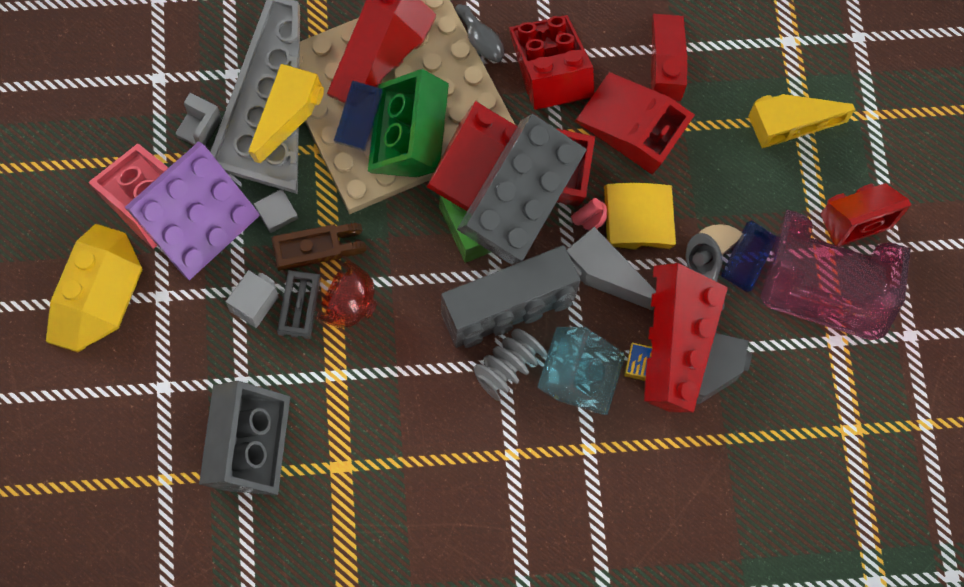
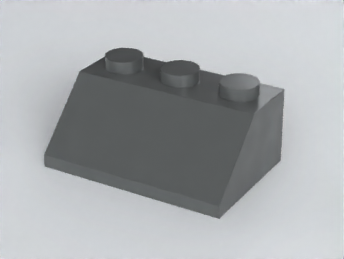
[199,381,290,495]

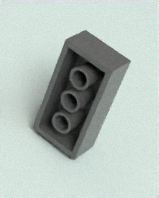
[457,113,587,264]
[441,245,580,348]

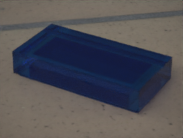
[334,81,384,151]
[721,220,777,292]

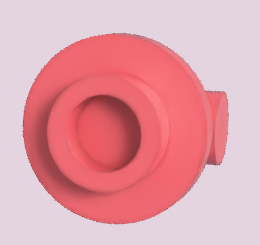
[571,198,607,231]

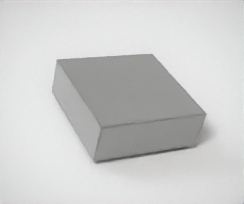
[254,189,298,233]

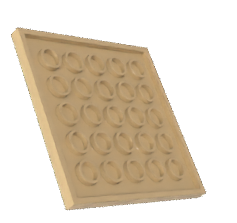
[299,0,515,215]

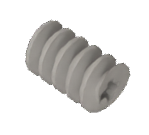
[474,328,547,401]

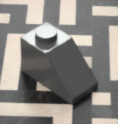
[696,333,752,404]

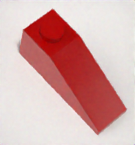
[651,14,687,101]

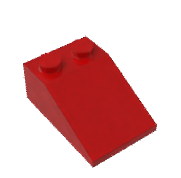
[427,101,517,211]

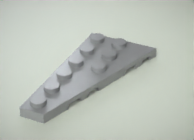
[210,0,300,194]

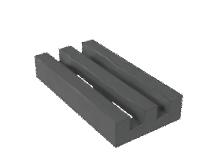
[277,270,321,339]

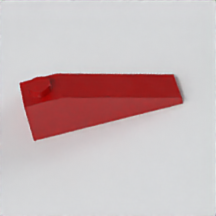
[327,0,436,108]

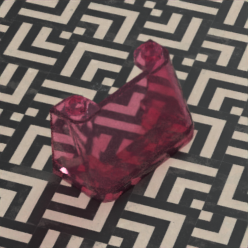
[761,209,911,340]

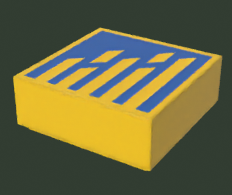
[624,343,652,381]

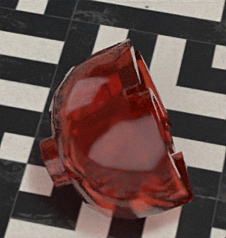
[317,260,378,328]

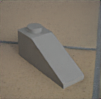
[567,227,656,310]

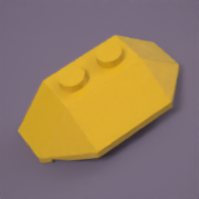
[46,224,143,352]

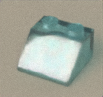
[537,327,626,415]

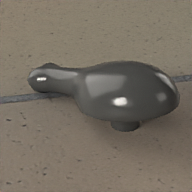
[455,4,504,62]
[686,233,725,310]

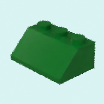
[368,69,449,178]

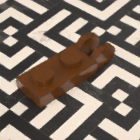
[271,223,367,271]

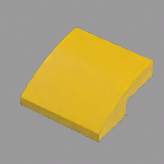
[604,183,676,250]

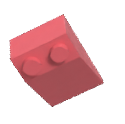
[88,143,168,249]

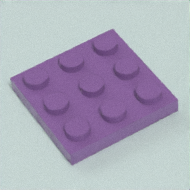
[125,142,260,280]

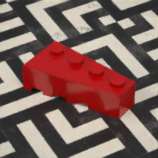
[644,263,728,413]

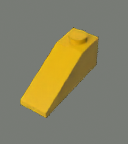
[248,64,324,163]
[748,94,855,148]

